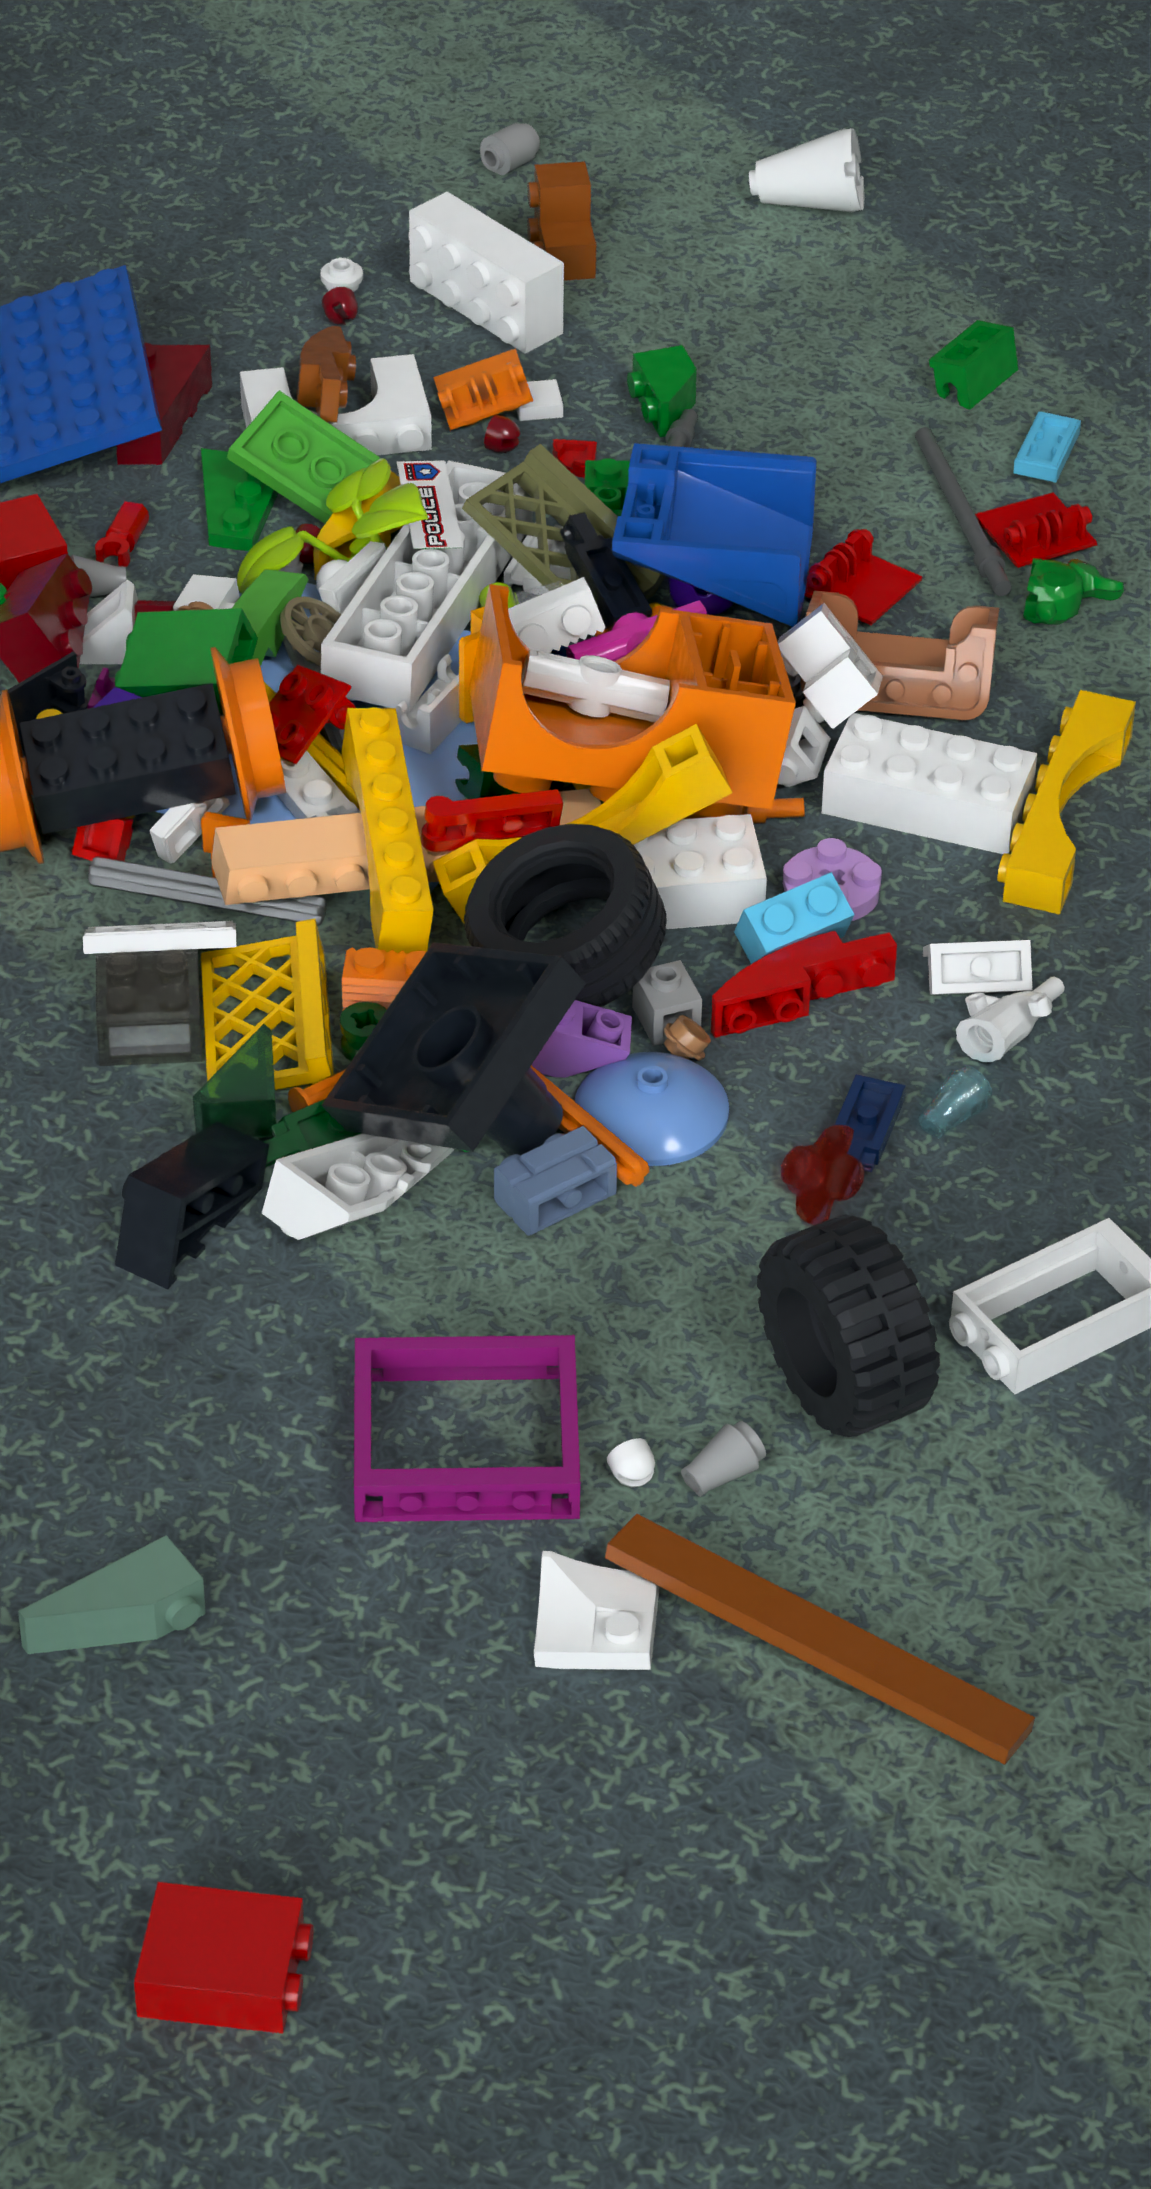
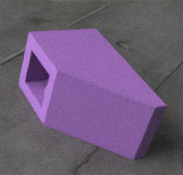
[532,1000,632,1078]

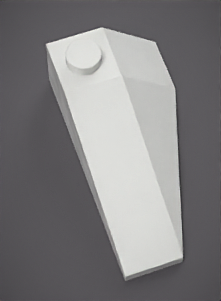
[262,1134,454,1240]

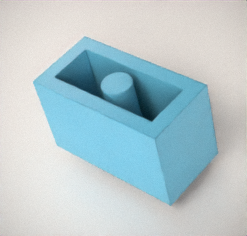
[734,872,855,964]

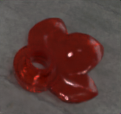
[781,1125,864,1226]

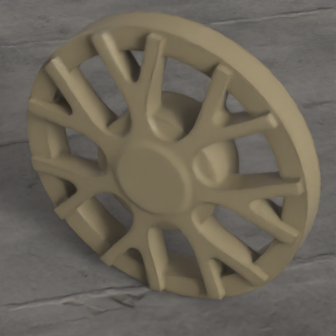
[280,597,341,666]

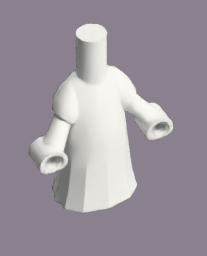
[956,977,1064,1062]

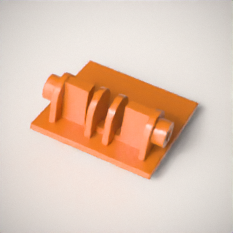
[433,348,533,430]

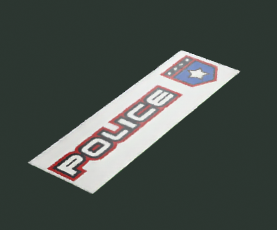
[397,461,463,549]

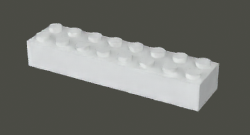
[321,460,533,712]

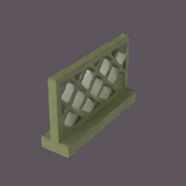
[462,444,666,600]

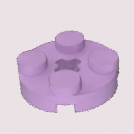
[783,838,882,921]

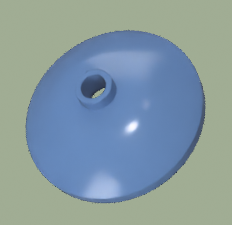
[575,1052,729,1166]

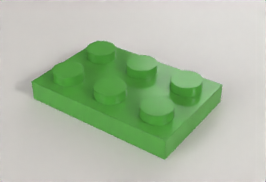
[227,390,381,524]

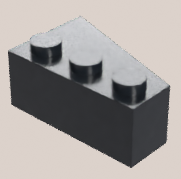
[115,1121,269,1290]

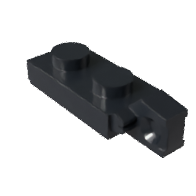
[560,512,652,631]

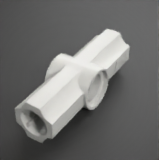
[521,649,670,722]

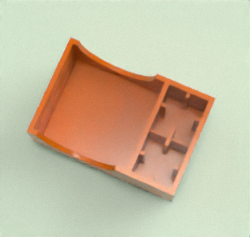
[469,584,796,817]

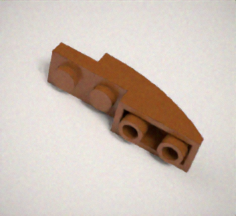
[296,326,356,423]

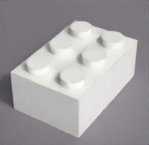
[634,814,767,929]

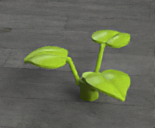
[237,458,428,594]

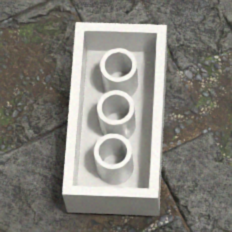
[409,192,564,354]
[822,713,1037,854]

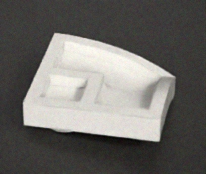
[534,1551,659,1670]

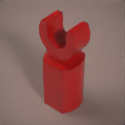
[95,501,149,567]

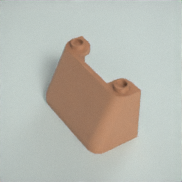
[801,591,999,720]

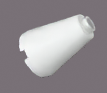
[749,128,864,212]

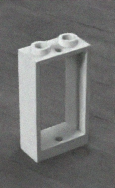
[949,1218,1151,1394]

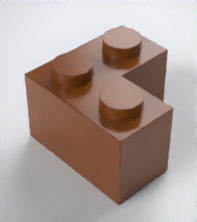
[527,161,596,281]

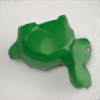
[1023,558,1124,625]

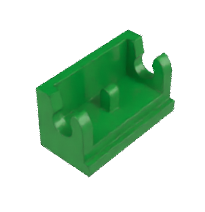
[929,320,1018,410]

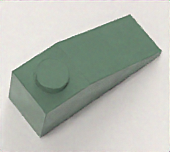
[18,1535,206,1654]

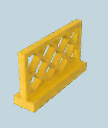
[201,919,334,1100]

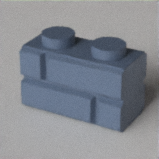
[494,1126,617,1236]

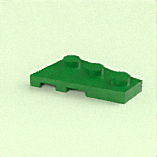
[201,448,278,551]

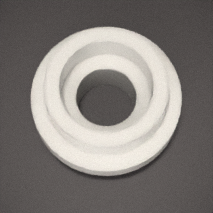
[320,258,363,292]

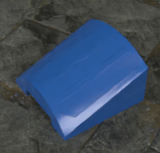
[612,443,817,627]

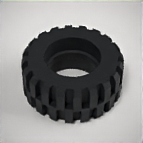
[757,1214,940,1437]

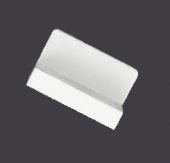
[923,940,1033,995]

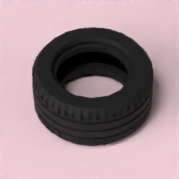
[464,824,667,1007]

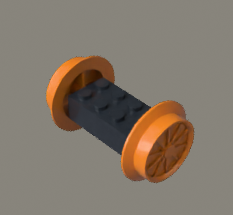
[0,647,286,864]

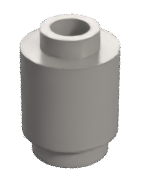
[480,123,540,176]

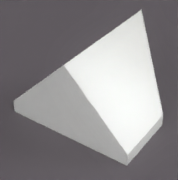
[80,579,138,664]

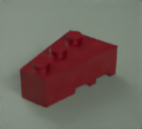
[116,343,212,465]
[0,554,92,683]

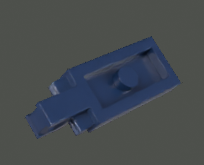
[827,1074,906,1195]

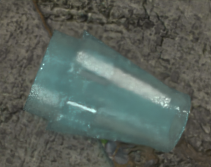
[918,1066,992,1139]

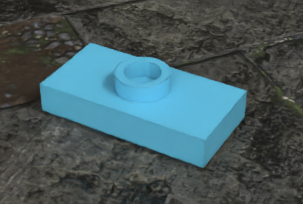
[1013,411,1081,482]

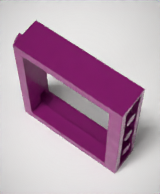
[354,1335,580,1522]

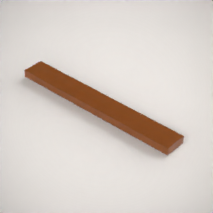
[605,1514,1035,1765]

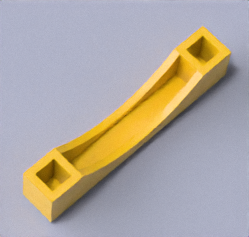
[997,690,1136,914]
[342,707,433,954]
[432,724,733,923]

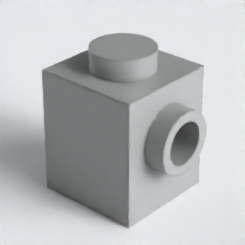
[632,960,702,1046]

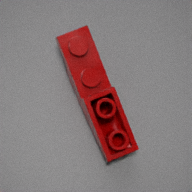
[711,931,897,1038]

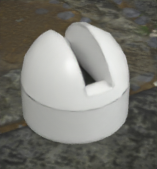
[607,1438,655,1487]

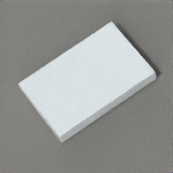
[83,921,237,954]

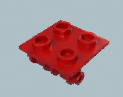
[975,492,1097,568]
[805,529,922,625]
[269,664,356,764]

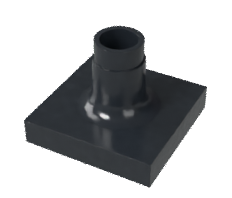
[321,942,586,1155]

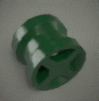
[340,1002,386,1061]

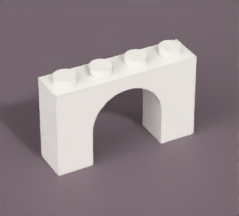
[240,354,432,455]

